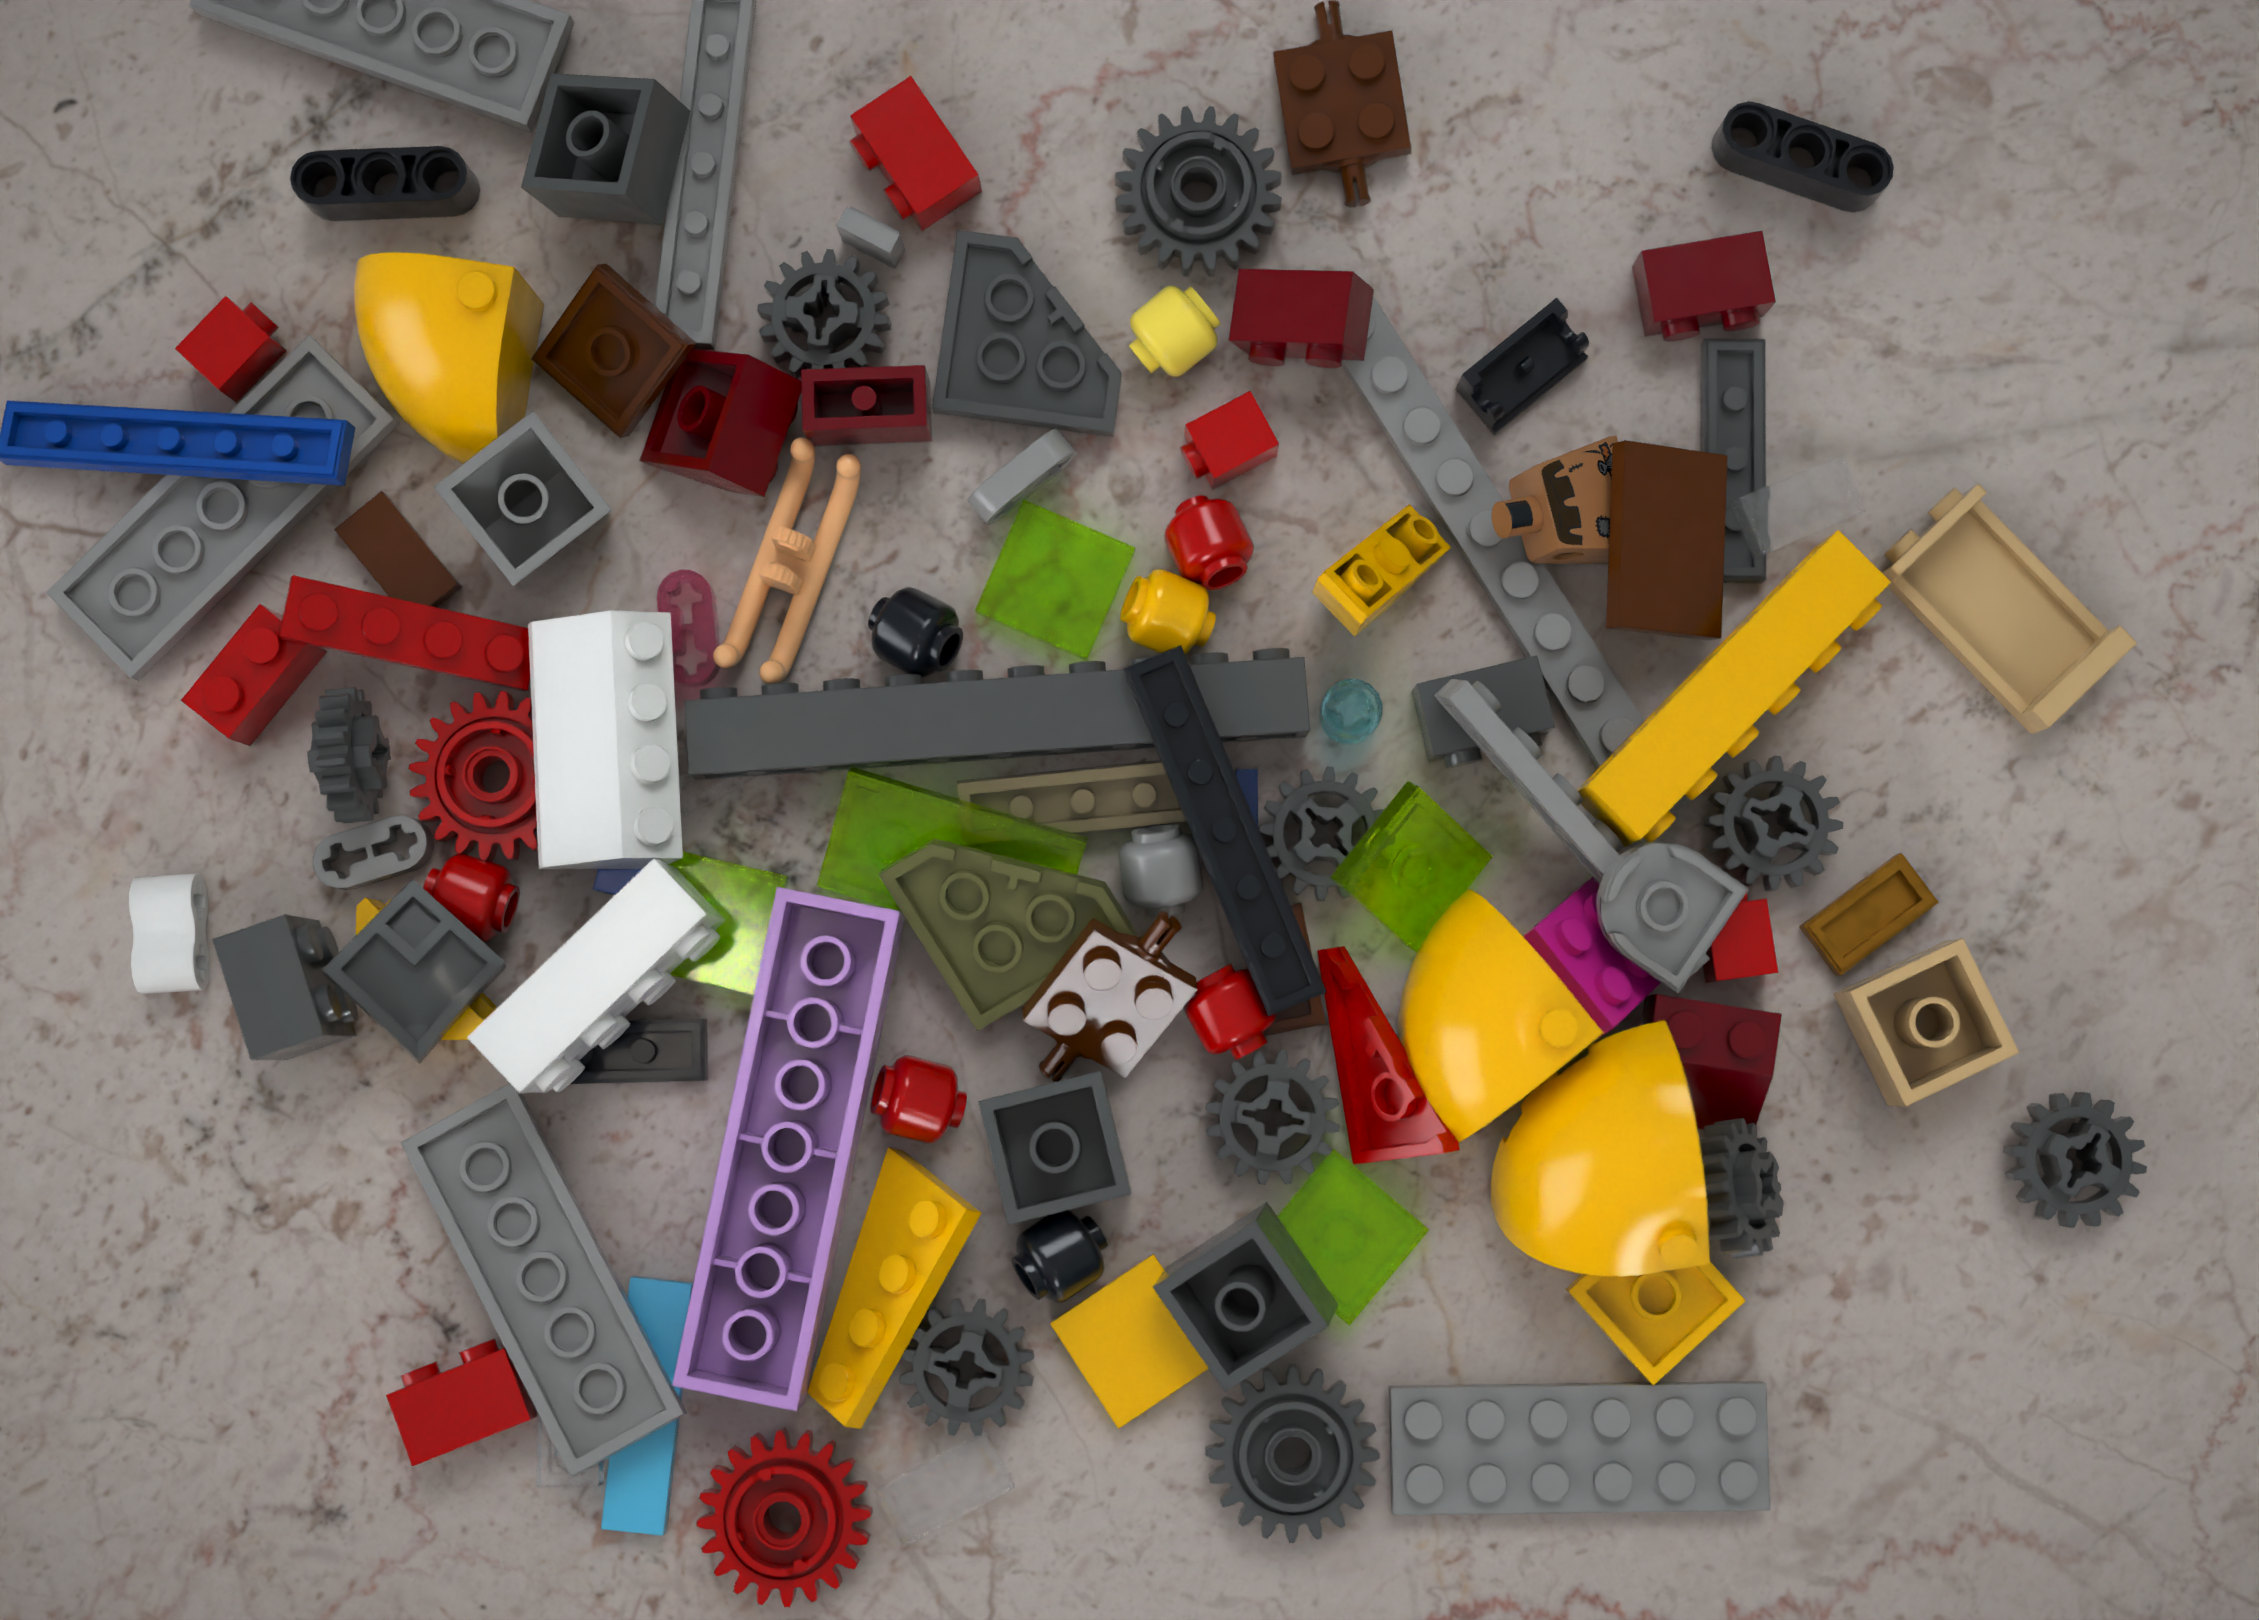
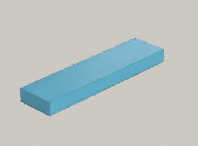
[601,1276,694,1536]

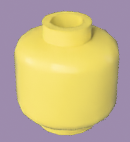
[1128,286,1221,377]

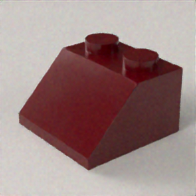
[639,349,802,497]
[1641,994,1782,1130]

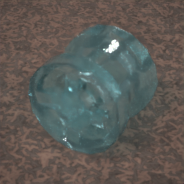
[1319,679,1383,745]

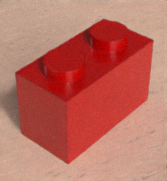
[849,76,982,231]
[181,604,328,746]
[386,1338,539,1467]

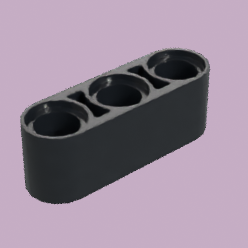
[1711,101,1894,212]
[290,146,480,221]

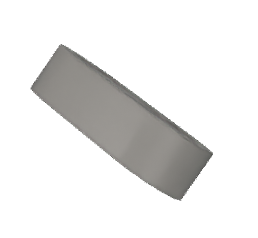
[968,428,1077,525]
[313,815,434,890]

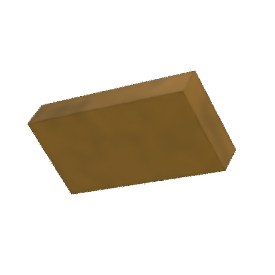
[1799,853,1939,976]

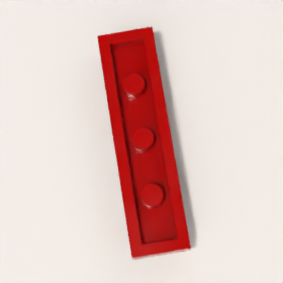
[278,575,530,691]

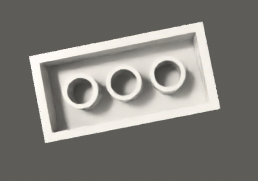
[467,859,725,1093]

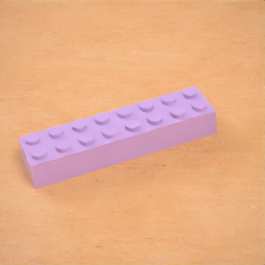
[672,887,905,1411]

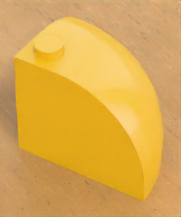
[354,252,544,464]
[1397,889,1603,1143]
[1491,1020,1710,1276]

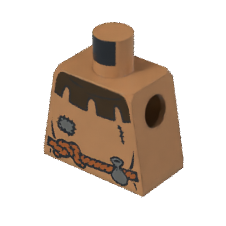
[1491,435,1618,564]

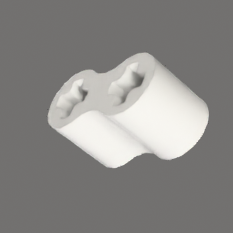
[129,873,210,994]

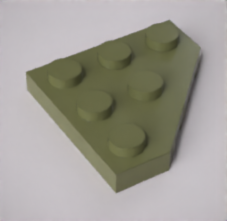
[878,838,1138,1031]

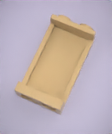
[1881,483,2137,734]

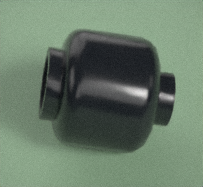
[868,587,963,678]
[1011,1210,1108,1303]

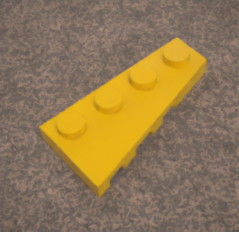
[807,1147,982,1429]

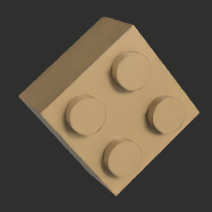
[1833,938,2019,1107]

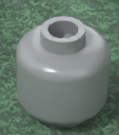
[1119,823,1203,918]

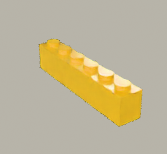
[1577,530,1891,848]

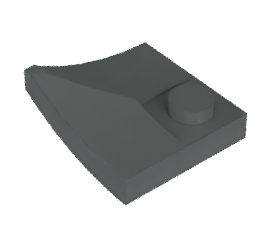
[322,879,506,1064]

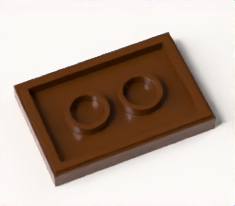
[1606,440,1728,640]

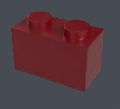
[1632,231,1776,341]
[1229,269,1374,368]
[801,365,932,446]

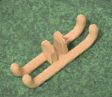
[713,437,862,684]

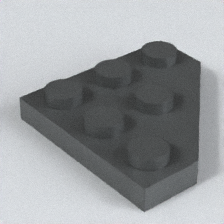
[932,230,1122,437]

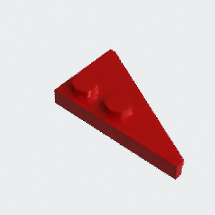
[1317,946,1460,1165]

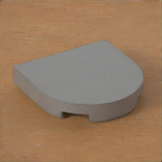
[1596,841,1749,993]

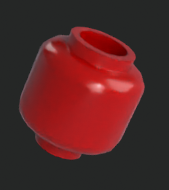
[1164,495,1254,590]
[423,854,520,942]
[1184,963,1276,1060]
[870,1055,967,1144]

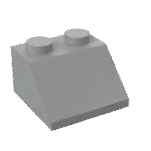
[434,411,612,586]

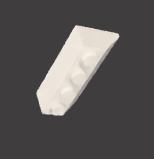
[528,610,683,869]

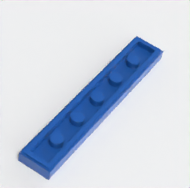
[0,401,355,486]

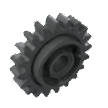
[1115,106,1282,277]
[1205,1364,1380,1543]

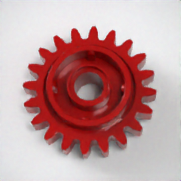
[408,691,538,862]
[696,1427,873,1608]

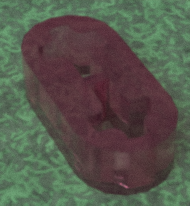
[657,569,720,688]

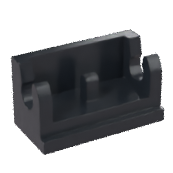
[1455,298,1589,435]

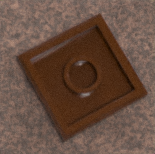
[531,263,696,438]

